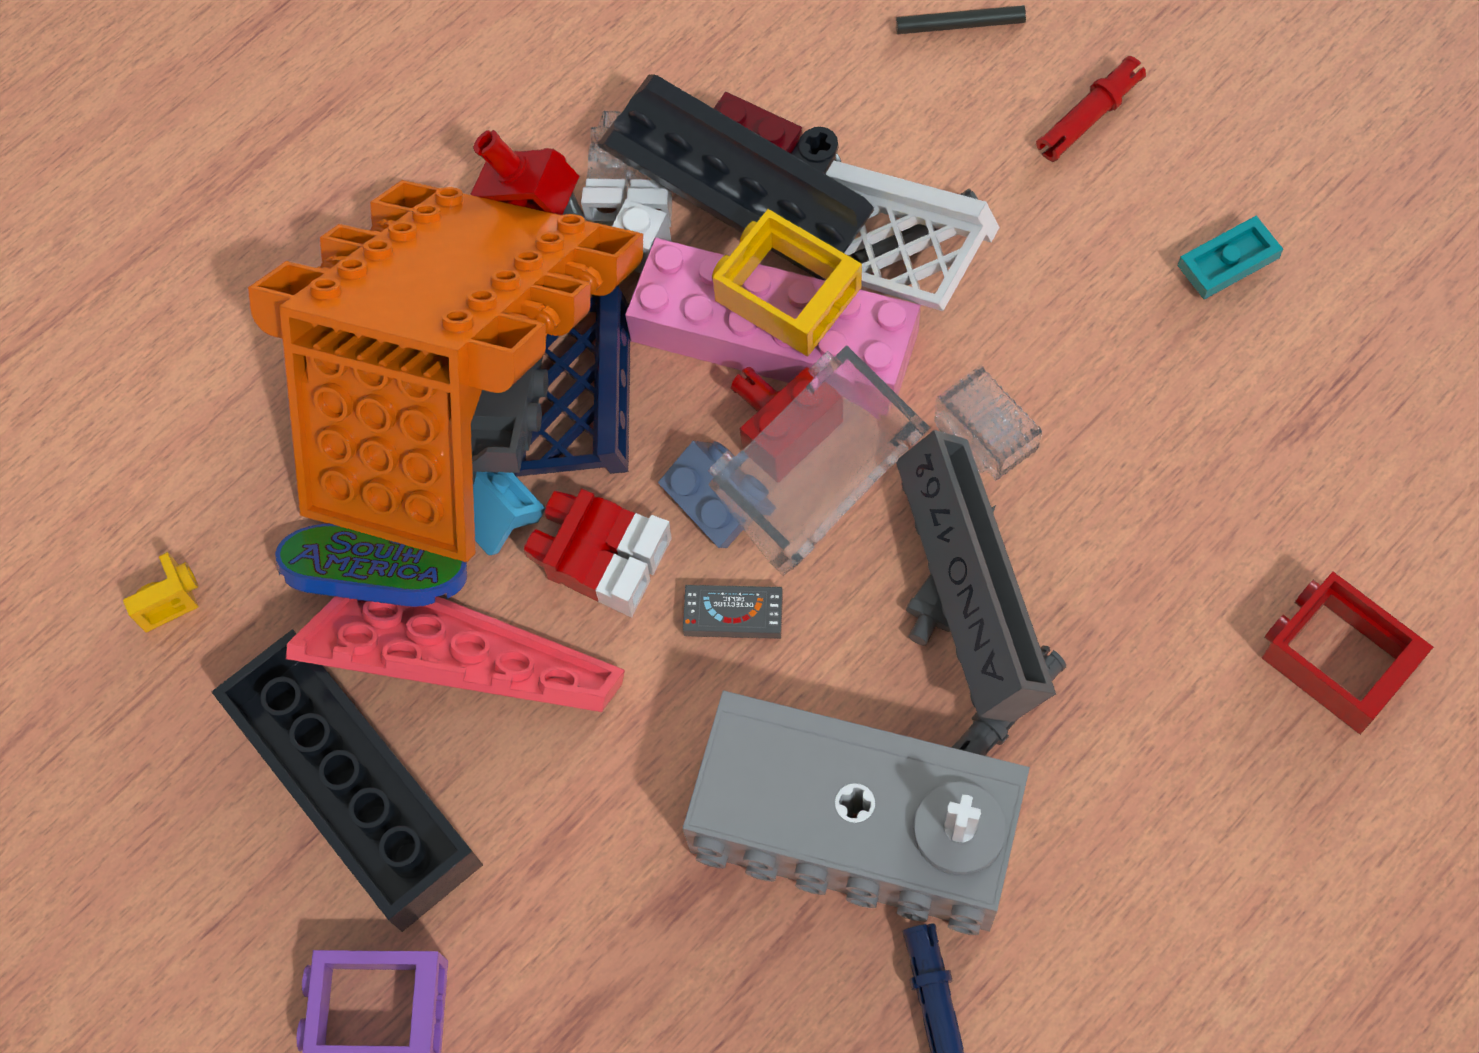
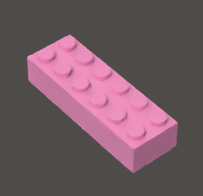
[625,238,921,410]

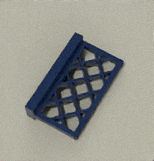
[514,286,630,477]

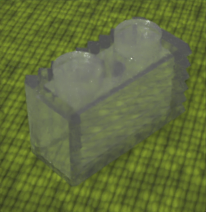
[934,366,1042,481]

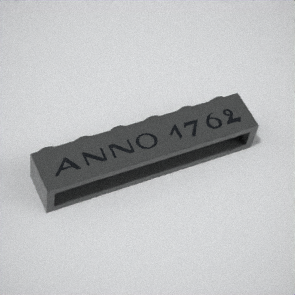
[896,430,1056,722]

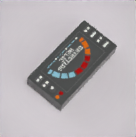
[683,585,783,639]

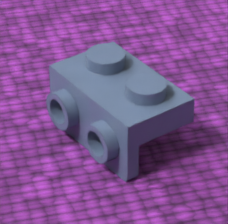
[658,441,774,548]

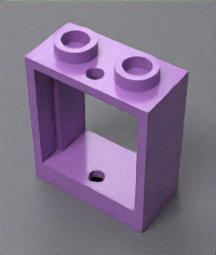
[296,950,448,1053]

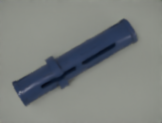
[902,923,964,1053]

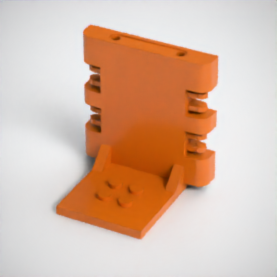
[248,180,643,562]

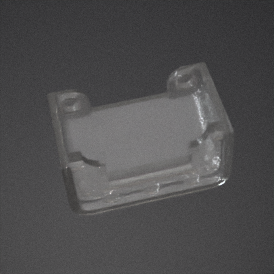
[708,345,931,576]

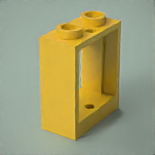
[712,209,862,357]

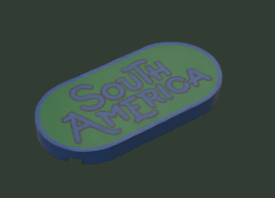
[275,523,467,607]

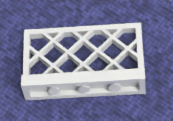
[792,161,1000,311]

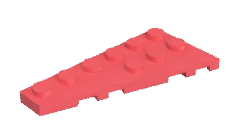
[286,596,625,712]

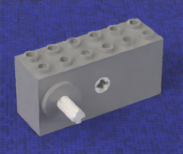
[682,690,1030,935]

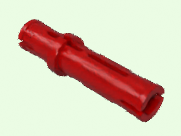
[1036,56,1146,162]

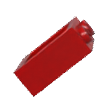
[1262,571,1434,735]

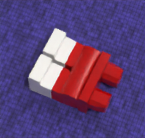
[524,488,672,618]

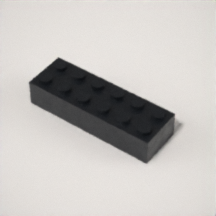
[211,629,483,932]

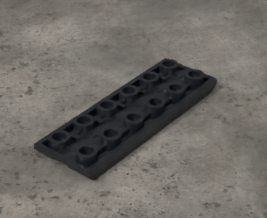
[598,74,874,280]

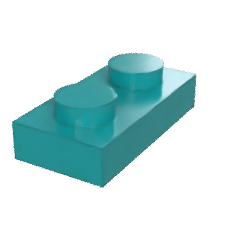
[1177,215,1283,300]

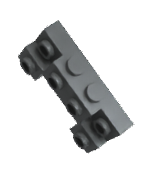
[471,335,548,485]

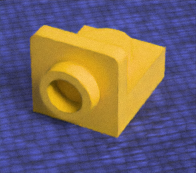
[123,552,199,633]

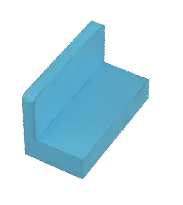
[473,472,546,556]

